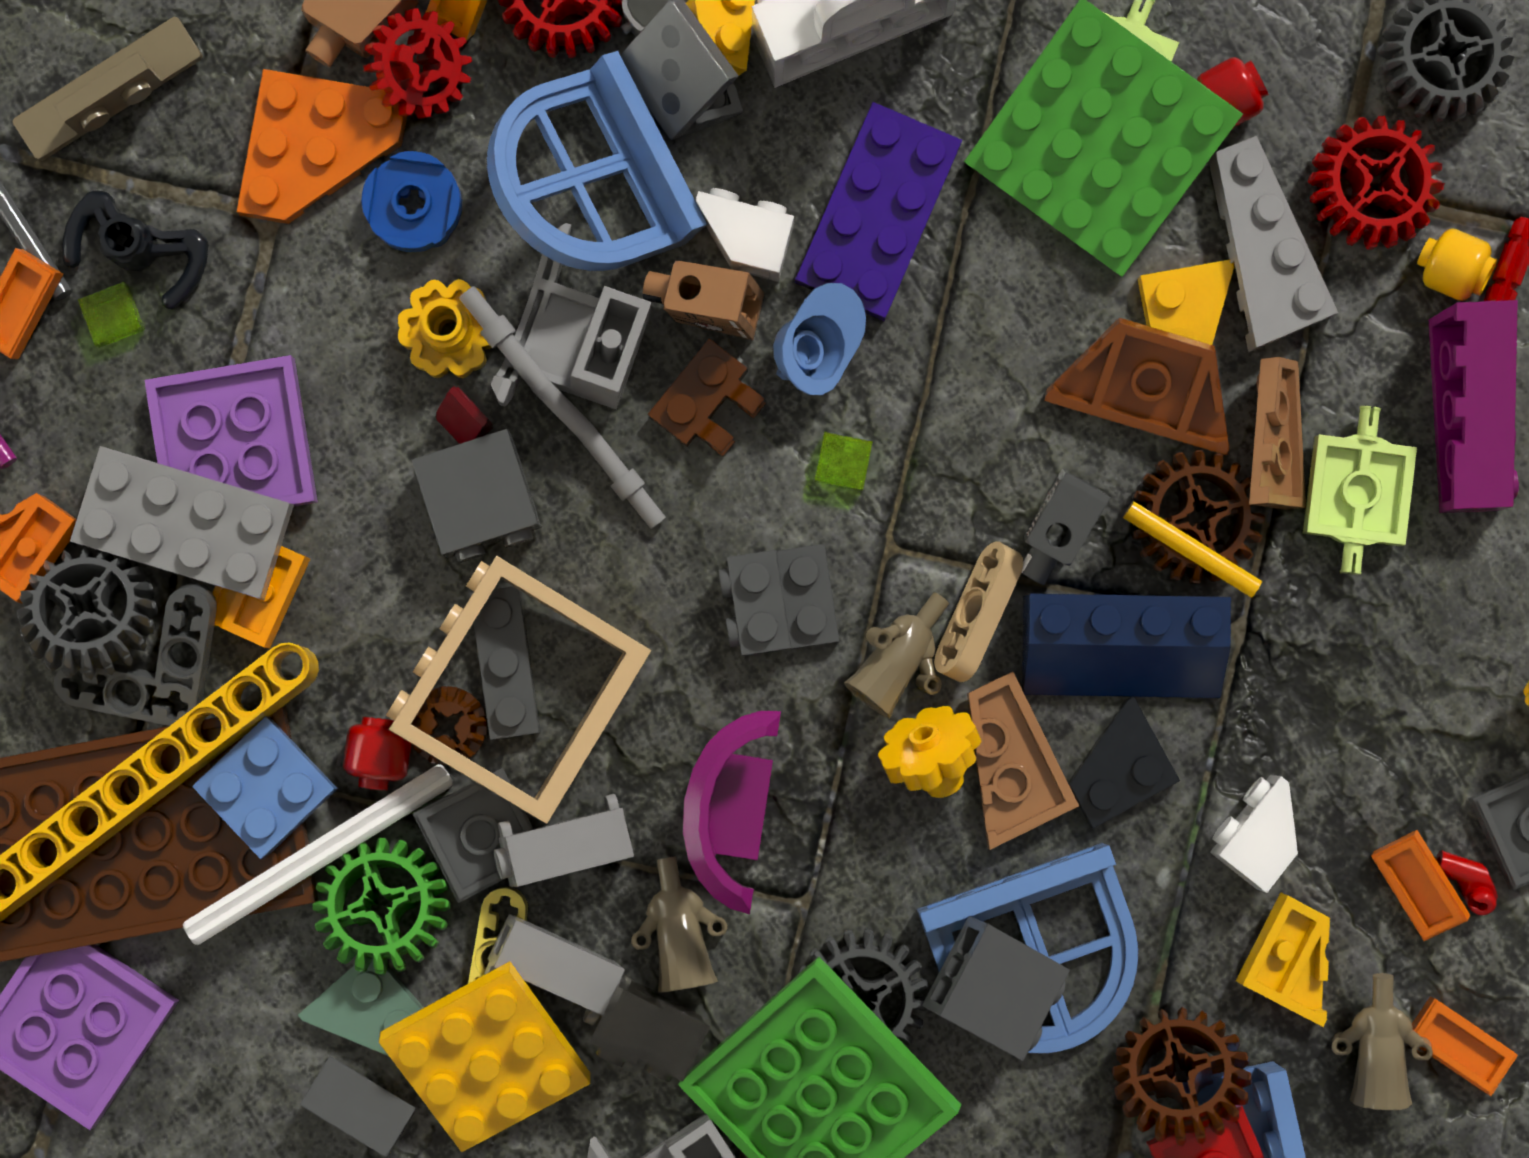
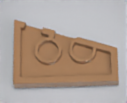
[1249,357,1306,510]
[967,672,1079,850]

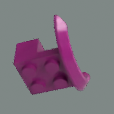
[683,711,781,915]

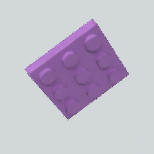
[144,355,318,507]
[0,944,180,1130]

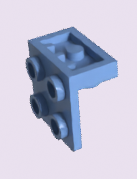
[1180,1061,1306,1158]

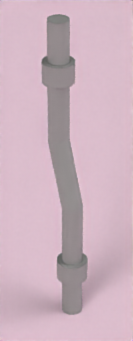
[459,286,666,529]

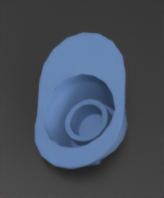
[773,283,866,395]

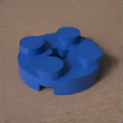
[362,151,462,252]

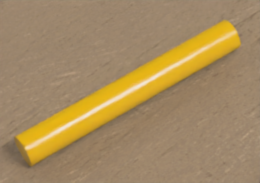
[1123,501,1262,598]

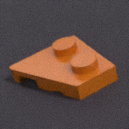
[0,493,77,604]

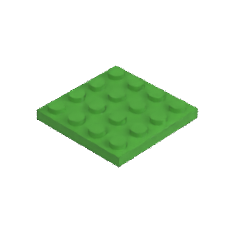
[964,0,1243,277]
[678,957,962,1158]

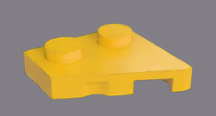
[1137,260,1234,345]
[1236,892,1330,1027]

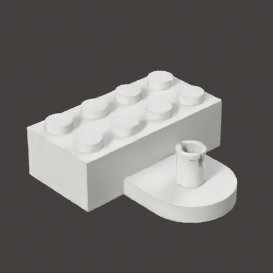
[752,0,957,88]

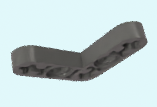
[54,583,217,726]

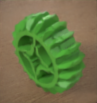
[312,838,450,975]

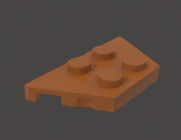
[1045,318,1229,455]

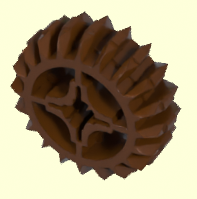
[1131,450,1265,584]
[1112,1007,1252,1147]

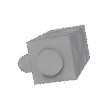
[494,794,634,887]
[484,913,625,1025]

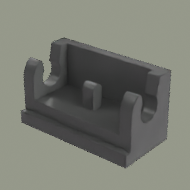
[299,1056,416,1157]

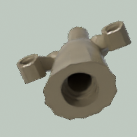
[844,592,949,719]
[631,856,728,992]
[1332,973,1433,1110]

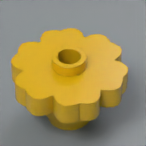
[398,279,492,379]
[878,706,981,798]

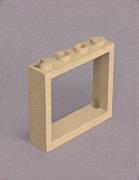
[386,556,651,824]

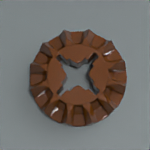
[411,686,487,766]

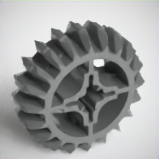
[1377,0,1515,123]
[17,546,158,680]
[799,928,929,1046]

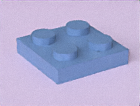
[192,716,338,859]

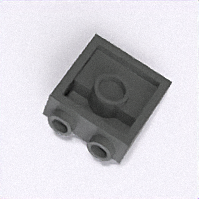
[719,544,839,657]

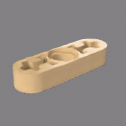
[934,542,1023,682]

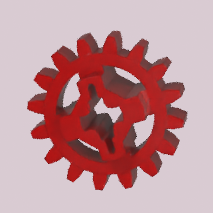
[363,8,472,119]

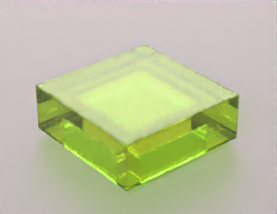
[78,282,145,348]
[814,432,873,491]

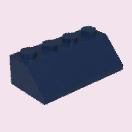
[1022,594,1231,698]

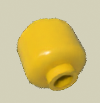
[1417,228,1497,301]

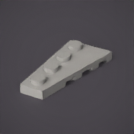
[1209,136,1338,352]

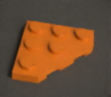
[236,69,407,224]

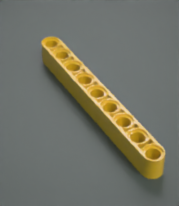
[0,643,319,922]

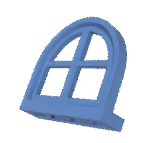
[487,51,707,271]
[917,843,1138,1053]

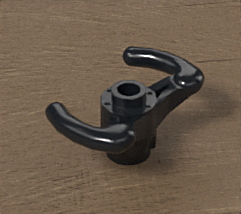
[62,190,209,310]

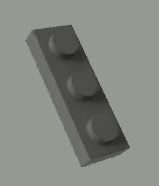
[469,586,541,740]

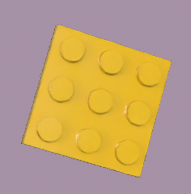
[379,961,591,1152]

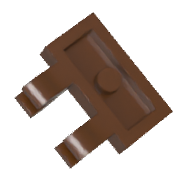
[648,338,766,457]

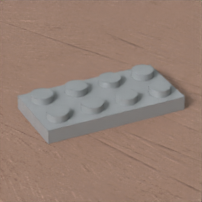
[70,446,294,600]

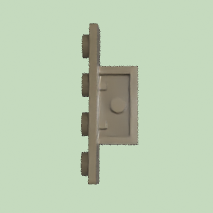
[13,17,203,161]

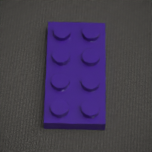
[795,102,962,321]

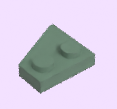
[298,959,424,1056]

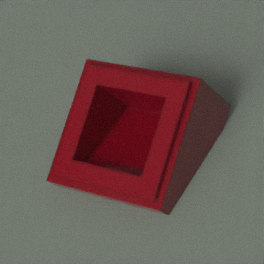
[435,386,493,444]

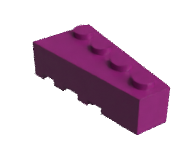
[1428,300,1519,513]

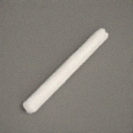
[183,764,453,945]

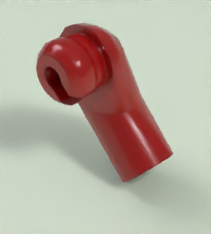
[1435,850,1498,916]

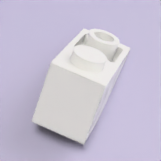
[696,188,794,282]
[1210,775,1298,893]

